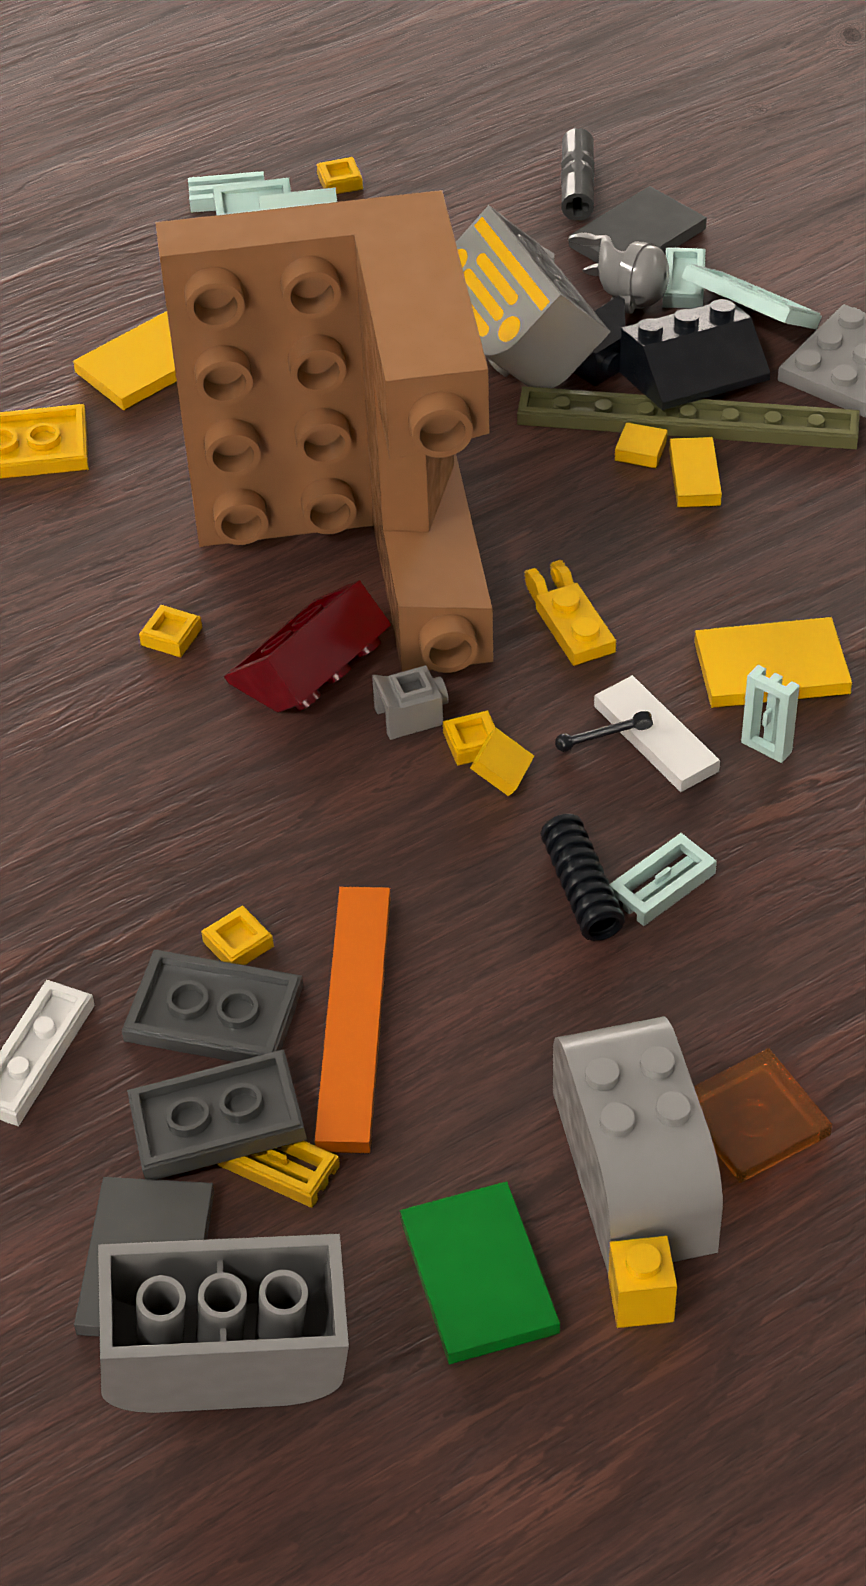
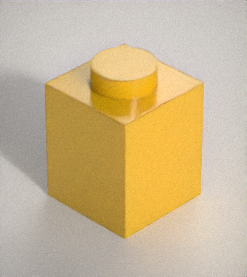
[608,1236,677,1328]

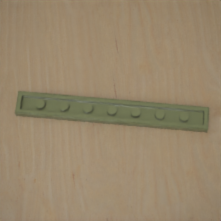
[517,386,860,450]

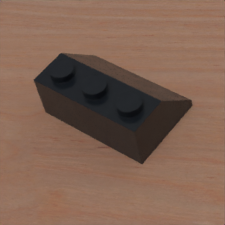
[619,299,770,410]

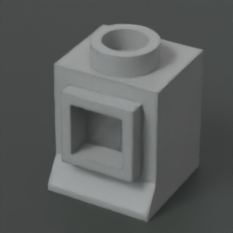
[372,665,448,740]

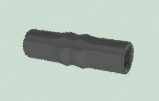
[561,128,595,221]

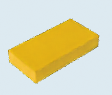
[669,437,722,507]

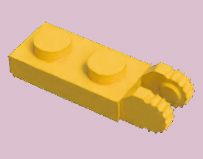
[524,560,616,666]

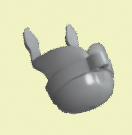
[568,232,669,313]

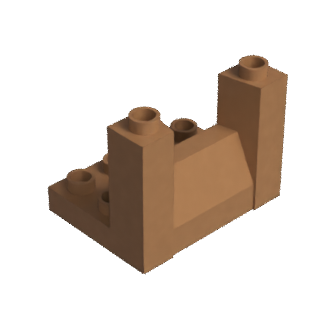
[155,190,493,673]

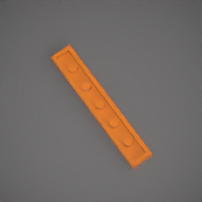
[315,887,391,1153]

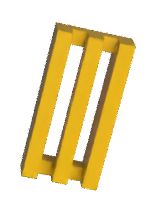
[217,1141,340,1208]

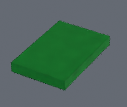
[400,1181,560,1365]

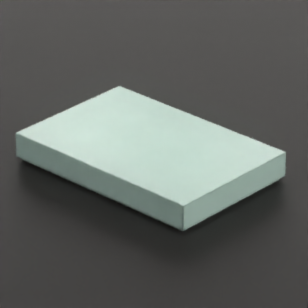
[681,264,822,330]

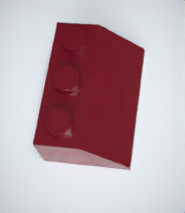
[223,580,391,713]

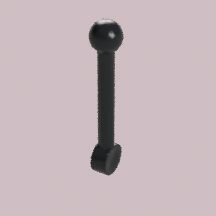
[555,711,653,752]

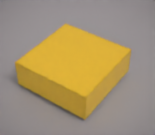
[317,157,363,194]
[615,422,667,468]
[139,605,202,658]
[443,710,496,766]
[470,728,534,796]
[201,905,274,965]

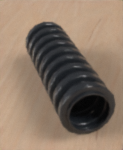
[540,814,625,941]

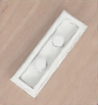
[594,675,720,792]
[0,980,95,1127]

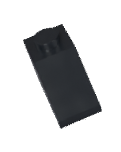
[573,296,625,387]

